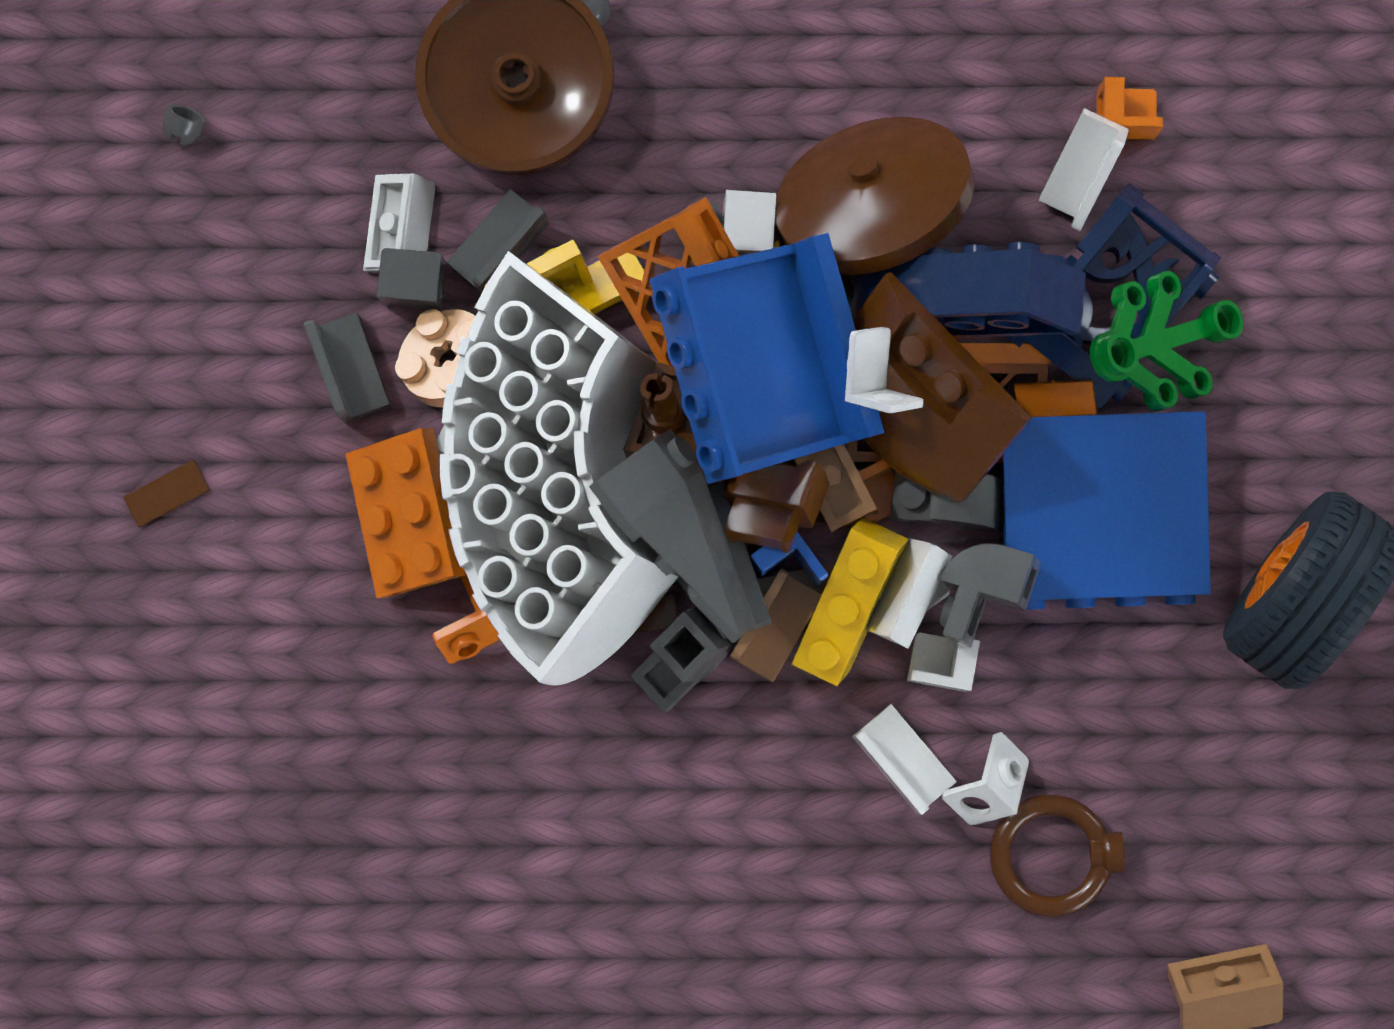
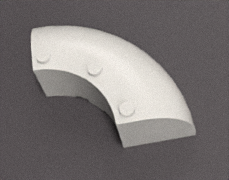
[440,251,678,686]

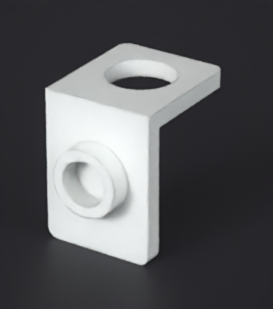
[845,327,923,413]
[942,732,1029,825]

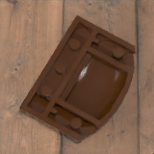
[853,272,1032,503]

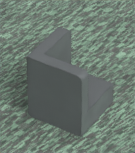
[376,248,447,311]

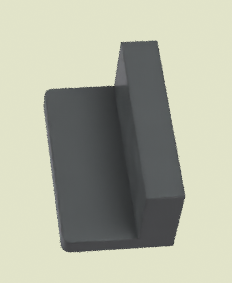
[446,189,549,294]
[304,312,392,424]

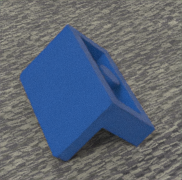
[750,532,829,588]

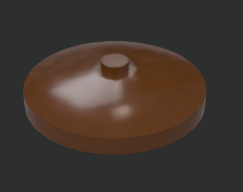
[415,0,614,175]
[775,117,974,275]

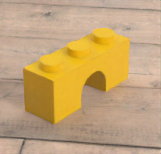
[792,518,909,686]

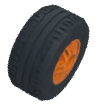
[1223,492,1394,689]

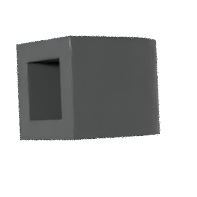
[890,470,1003,532]
[940,544,1041,648]
[630,608,732,713]

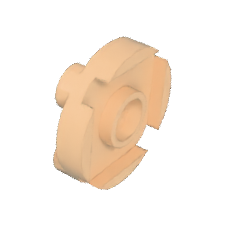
[395,309,476,407]

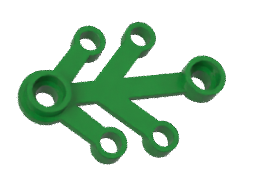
[1090,271,1243,411]

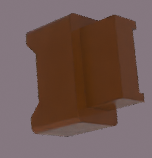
[723,460,830,553]

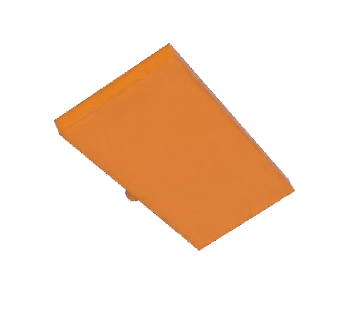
[1014,380,1098,417]

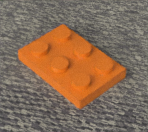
[345,428,466,599]

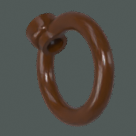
[990,795,1125,917]

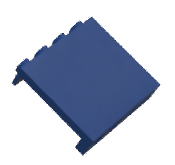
[649,233,885,484]
[1001,411,1211,610]

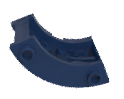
[1006,183,1222,410]

